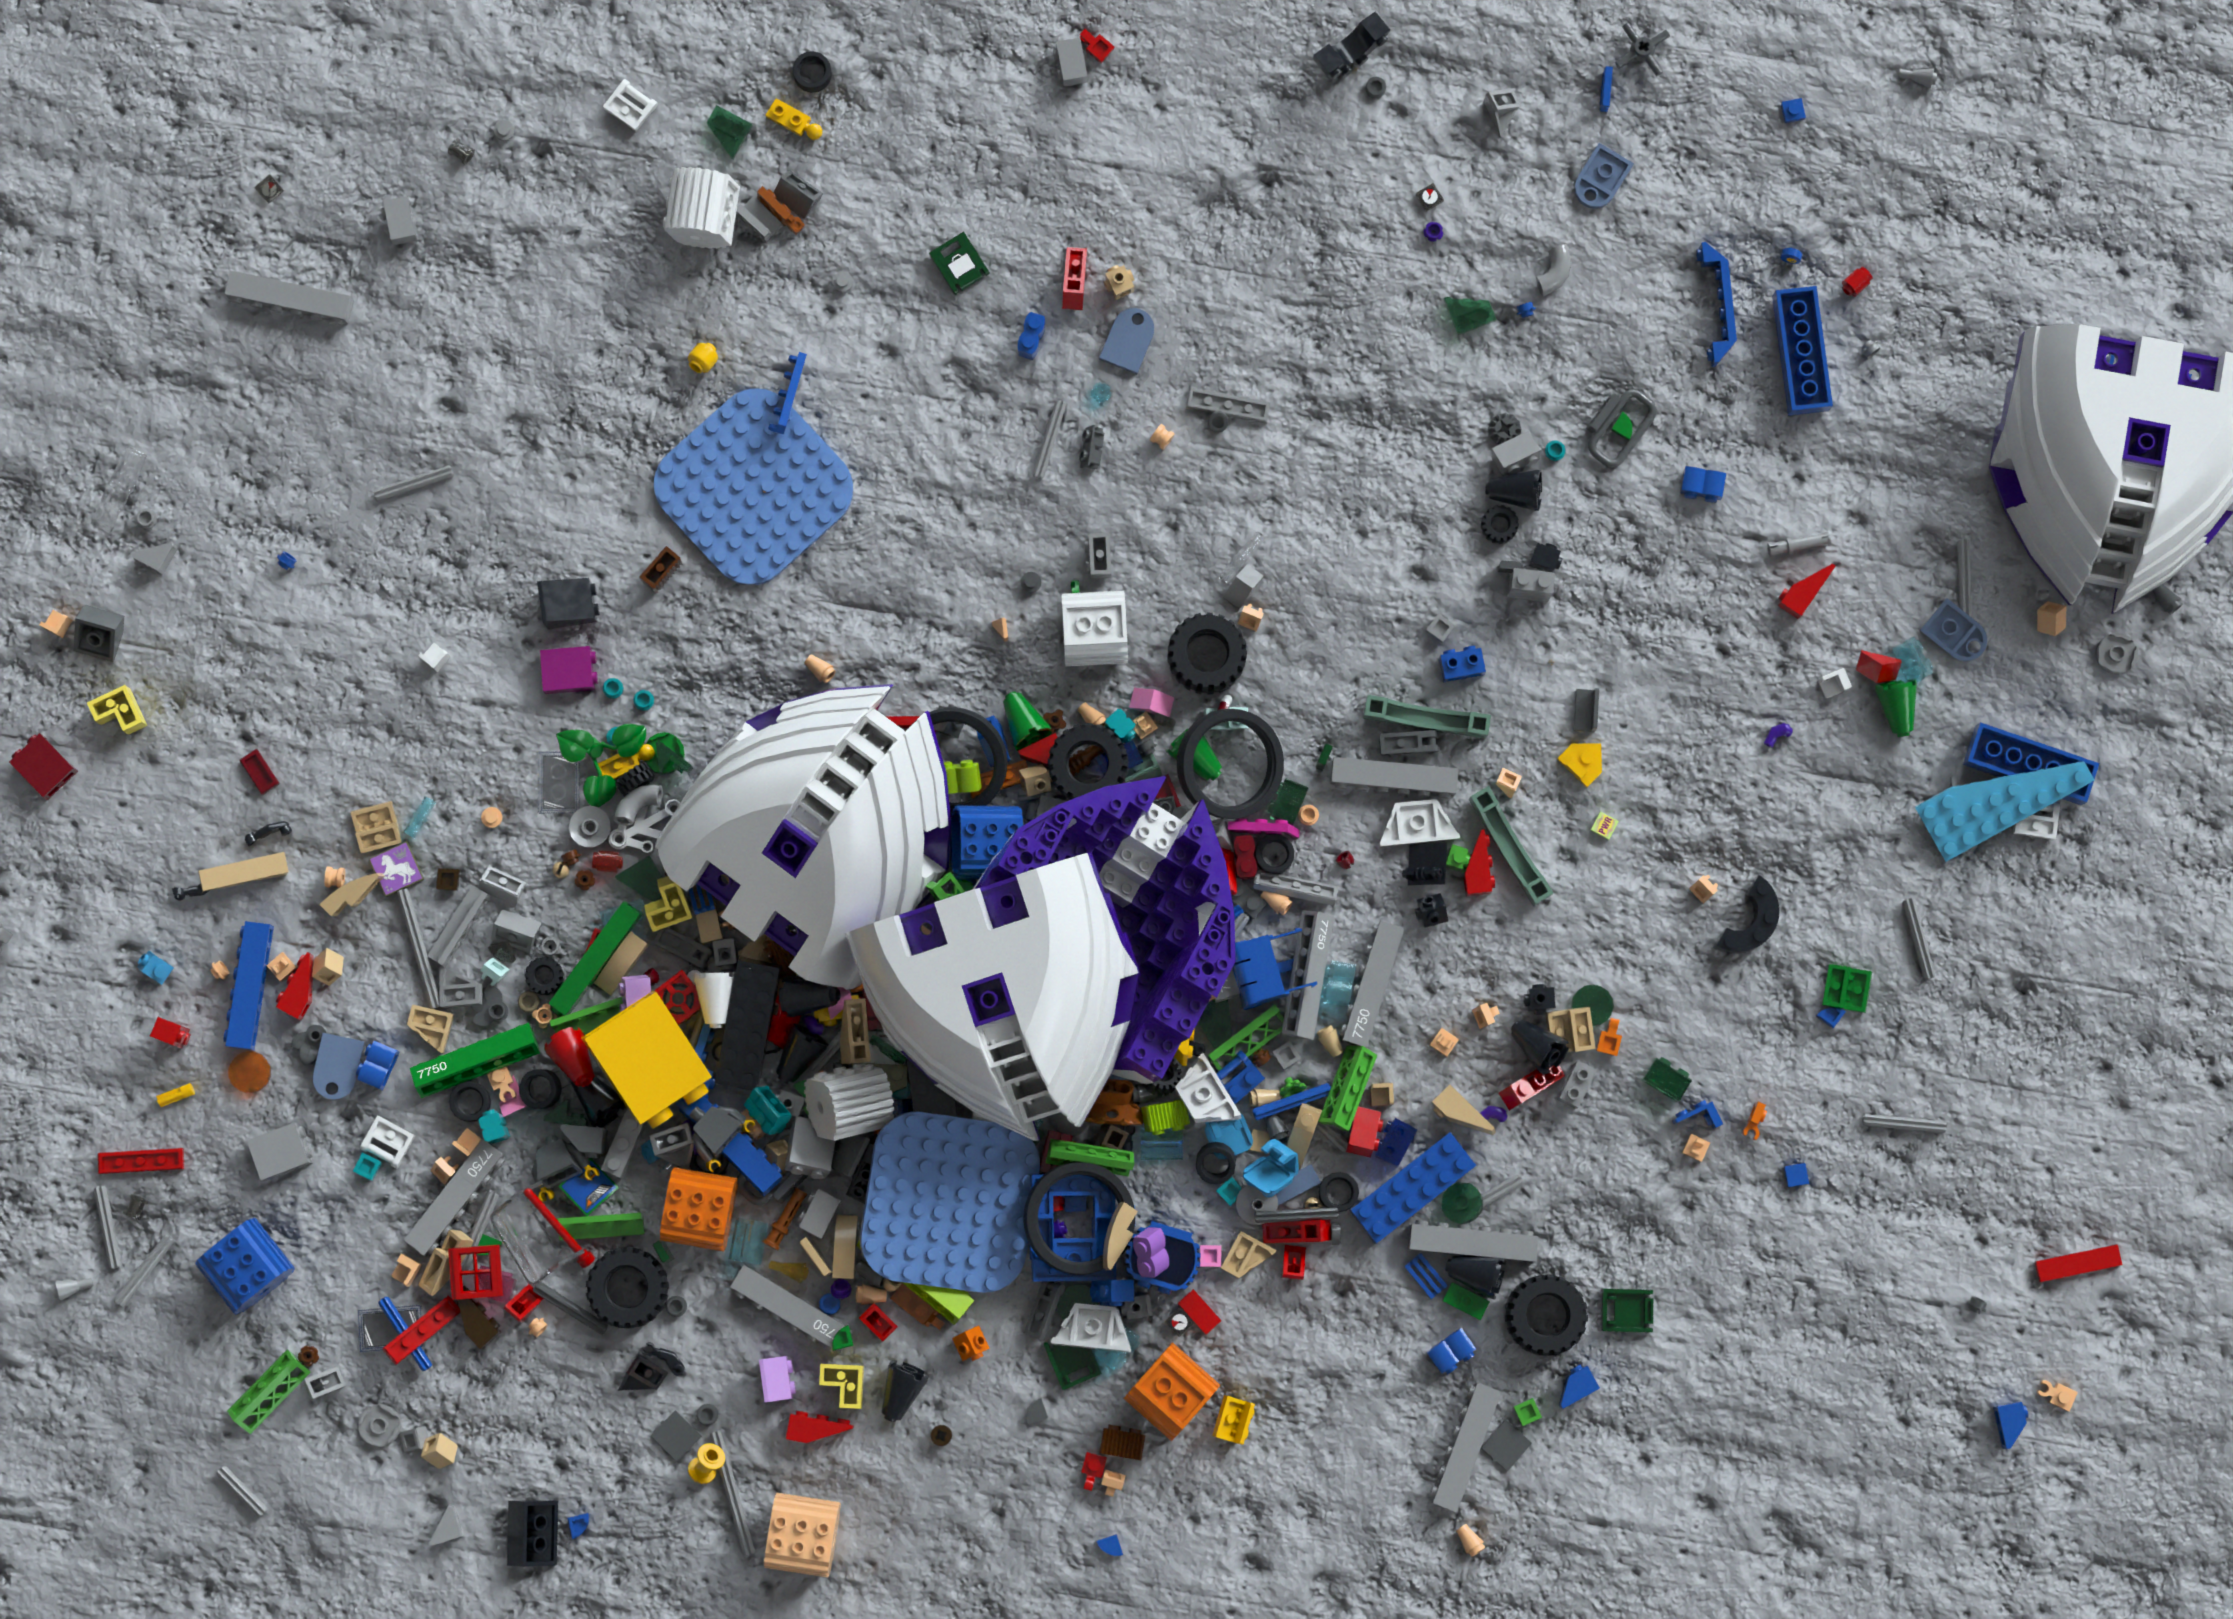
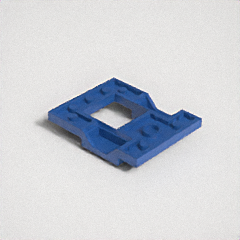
[1030,1174,1117,1282]

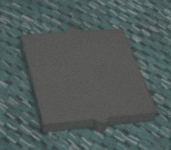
[651,1410,702,1462]
[1481,1420,1532,1471]

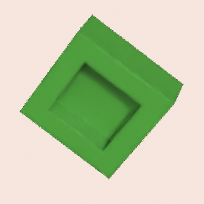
[1513,1398,1542,1426]

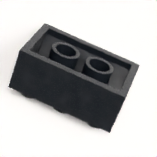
[507,1500,558,1567]

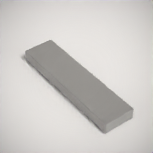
[1186,387,1271,424]
[1253,870,1338,906]

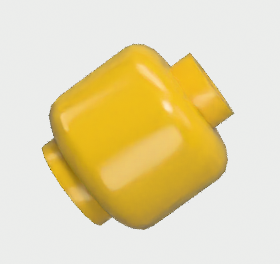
[688,343,718,373]

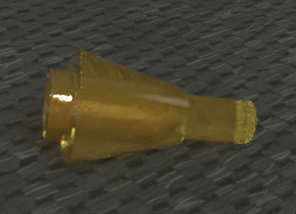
[769,1260,809,1283]

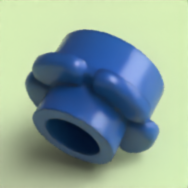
[1516,302,1536,318]
[277,551,297,570]

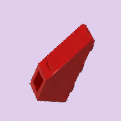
[1463,829,1495,896]
[276,952,314,1021]
[1498,1065,1565,1111]
[786,1410,854,1443]

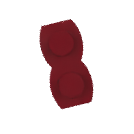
[1233,835,1257,880]

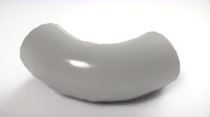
[1536,244,1571,296]
[613,785,663,826]

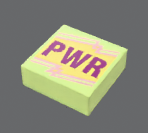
[1590,811,1619,840]

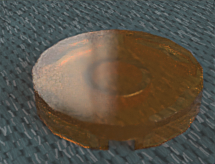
[228,1051,271,1093]

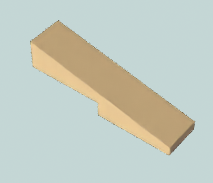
[198,852,289,892]

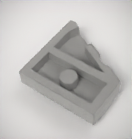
[439,967,482,1008]

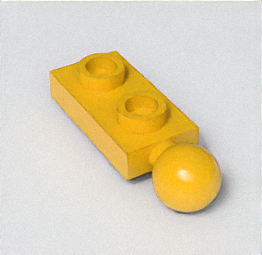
[766,98,823,140]
[598,744,655,780]

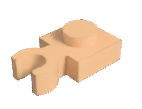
[487,1066,517,1103]
[2036,1380,2078,1412]

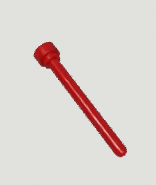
[524,1188,595,1268]

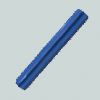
[1252,1083,1331,1120]
[378,1297,432,1371]

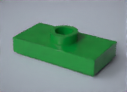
[1442,1282,1490,1320]

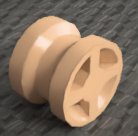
[1150,424,1175,450]
[324,866,345,888]

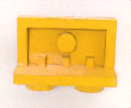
[1212,1395,1255,1445]

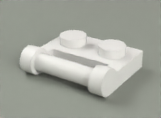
[603,79,658,132]
[2013,803,2060,840]
[360,1115,415,1169]

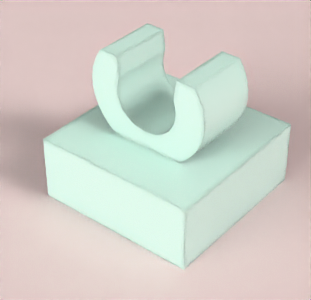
[480,958,510,986]

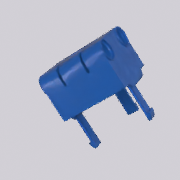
[1232,928,1318,1010]

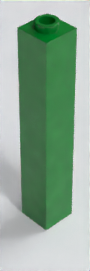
[549,902,643,1016]

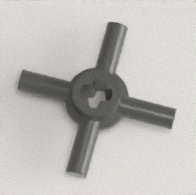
[1615,22,1670,77]

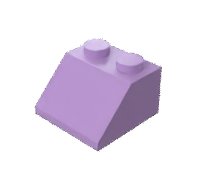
[759,1356,796,1402]

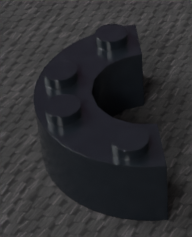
[1313,11,1390,79]
[1713,875,1780,954]

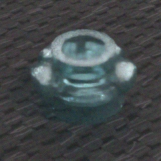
[1091,382,1111,402]

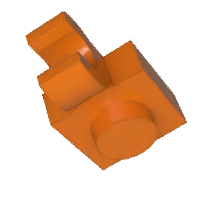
[1596,1018,1622,1056]
[1742,1102,1767,1140]

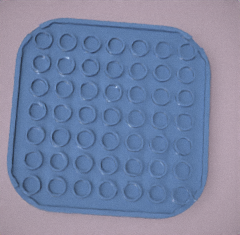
[654,388,853,585]
[860,1111,1040,1293]

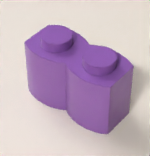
[1133,1227,1169,1278]

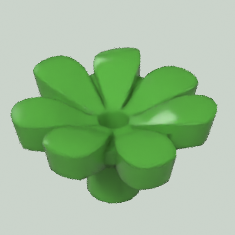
[1279,1077,1307,1099]

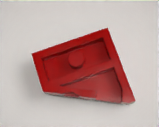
[768,996,801,1049]

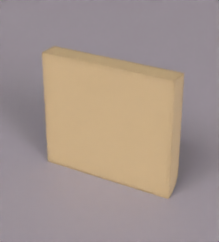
[1249,1129,1269,1153]

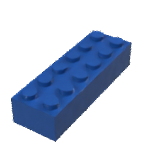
[1772,286,1833,416]
[1963,722,2100,806]
[1349,1132,1477,1244]

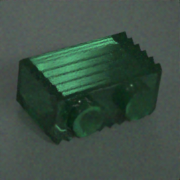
[1267,778,1309,826]
[1641,1057,1692,1102]

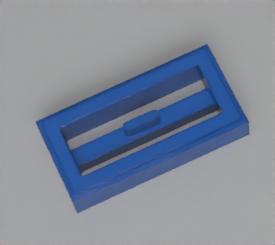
[1599,66,1613,112]
[688,884,715,915]
[1404,1253,1448,1299]

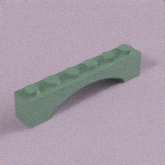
[1363,695,1491,739]
[1469,786,1554,906]

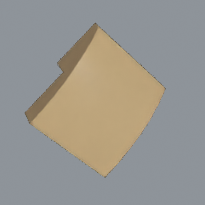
[350,801,402,853]
[1545,1007,1596,1052]

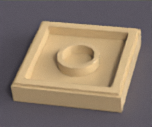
[800,1237,832,1277]

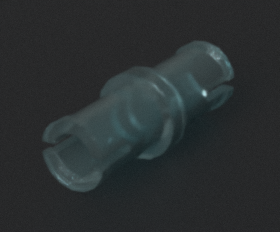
[403,796,436,838]

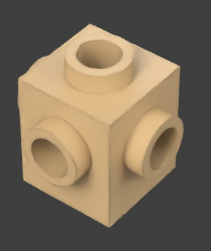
[1103,265,1135,300]

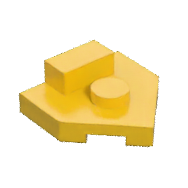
[1557,743,1602,788]

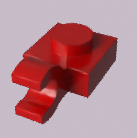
[1079,29,1115,64]
[1081,1452,1107,1491]

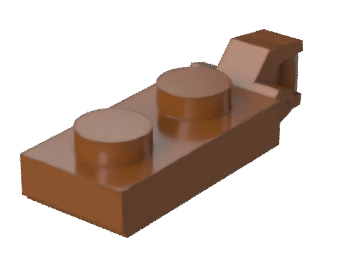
[757,186,805,235]
[890,1283,945,1330]

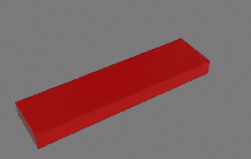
[98,1148,184,1174]
[2034,1244,2123,1282]
[382,1295,461,1366]

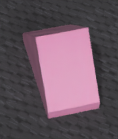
[1129,688,1174,718]

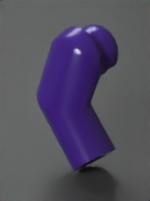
[1764,723,1793,748]
[802,1015,824,1035]
[1480,1106,1508,1122]

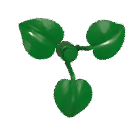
[556,724,646,808]

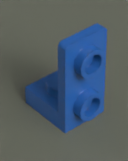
[1672,1100,1723,1129]

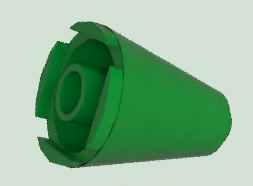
[1875,679,1917,737]
[1003,691,1052,751]
[1166,728,1222,781]

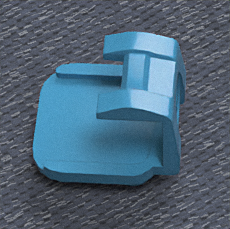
[1205,1113,1253,1160]
[1243,1139,1299,1198]

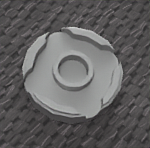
[2096,633,2138,675]
[358,1404,401,1447]

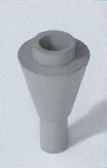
[1899,68,1938,88]
[52,1278,93,1301]

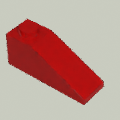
[1062,247,1087,310]
[1778,564,1836,619]
[1262,1219,1331,1243]

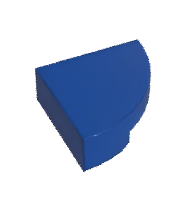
[1816,1008,1846,1029]
[567,1513,589,1539]
[1097,1534,1123,1556]

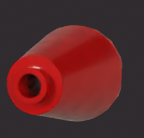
[544,1027,594,1087]

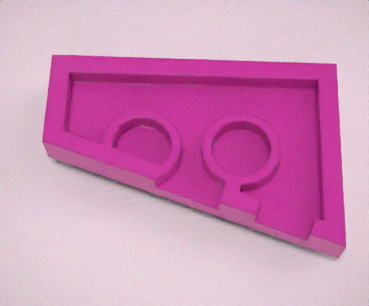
[1228,818,1300,838]

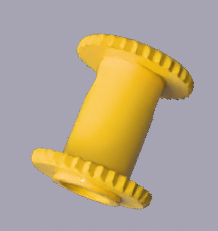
[688,1443,726,1484]

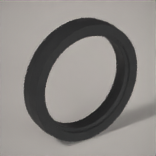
[908,707,1007,815]
[1177,709,1284,819]
[1023,1162,1135,1275]

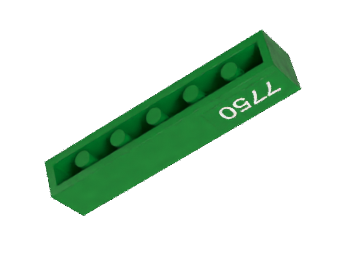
[410,1023,540,1099]

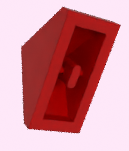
[1856,650,1902,683]
[1018,733,1058,768]
[1281,1245,1306,1280]
[504,1284,543,1323]
[859,1303,898,1341]

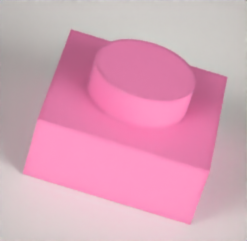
[1200,1245,1221,1267]

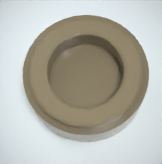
[518,991,540,1013]

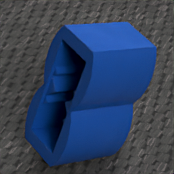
[1018,312,1045,360]
[1680,466,1726,503]
[356,1041,400,1091]
[1426,1328,1476,1374]

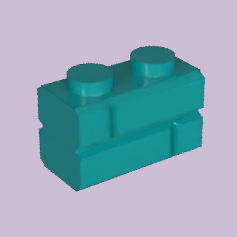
[1105,708,1136,745]
[744,1086,792,1135]
[478,1109,511,1144]

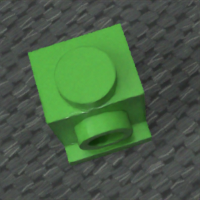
[1446,844,1470,873]

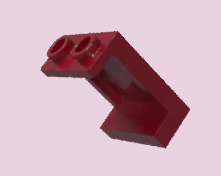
[9,733,78,800]

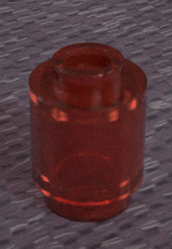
[592,850,623,873]

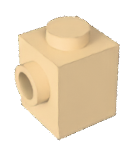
[1019,764,1053,797]

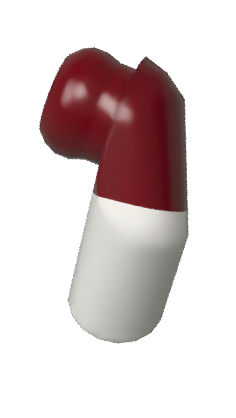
[1217,695,1232,710]

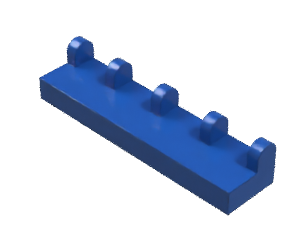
[768,352,807,435]

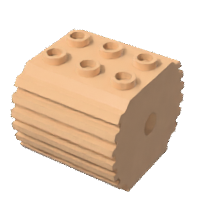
[764,1493,841,1578]

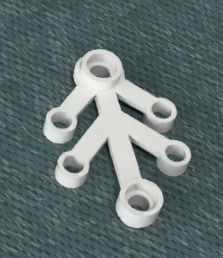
[608,799,680,854]

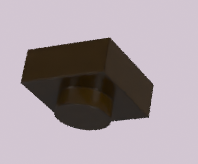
[436,868,460,891]

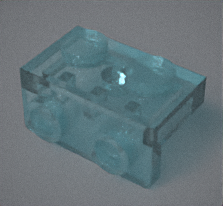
[1892,636,1933,682]

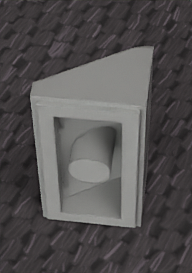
[478,866,527,905]

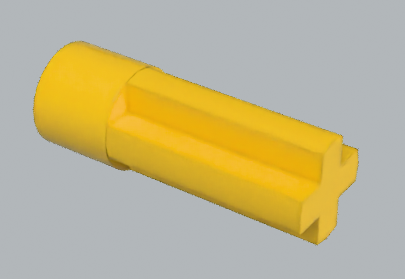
[156,1083,195,1107]

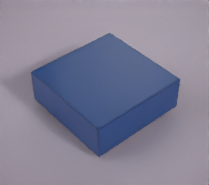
[1784,1163,1809,1187]

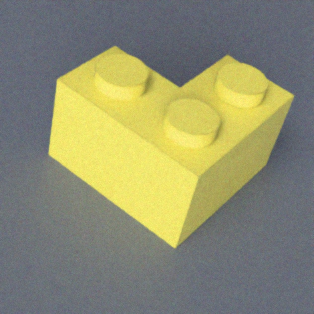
[87,685,147,735]
[644,876,692,932]
[819,1364,864,1409]

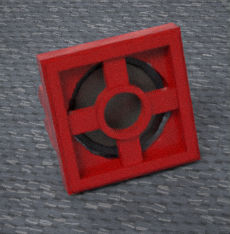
[654,969,701,1026]

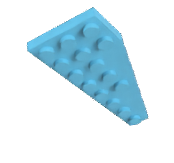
[1915,761,2095,862]

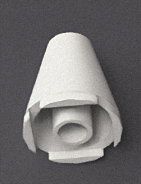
[694,972,736,1028]

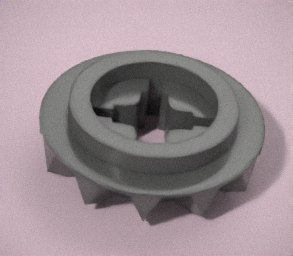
[1488,413,1522,445]

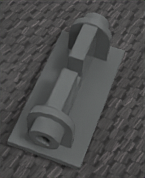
[1079,425,1105,469]

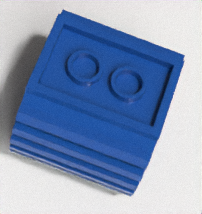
[950,806,1023,879]
[195,1218,295,1315]
[1125,1221,1201,1295]

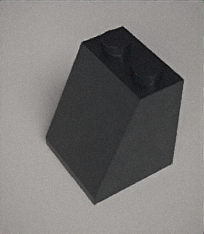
[537,578,600,629]

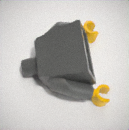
[689,1106,755,1172]
[531,1135,600,1202]

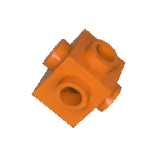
[952,1325,990,1361]

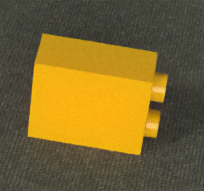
[581,991,712,1129]

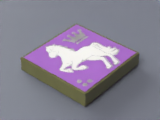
[369,841,425,897]

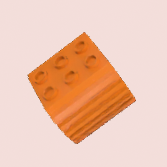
[660,1167,738,1252]
[1123,1342,1220,1441]

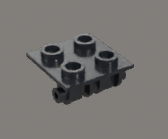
[1402,843,1447,886]

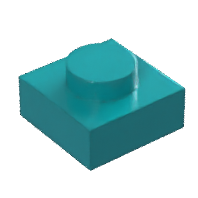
[353,1152,382,1181]
[1216,1177,1242,1206]

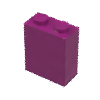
[540,646,598,694]

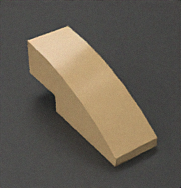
[320,873,385,916]
[692,884,723,945]
[594,931,649,996]
[1103,1202,1138,1270]
[832,1215,858,1279]
[418,1230,474,1296]

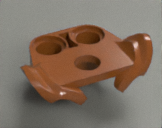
[1084,1079,1143,1126]

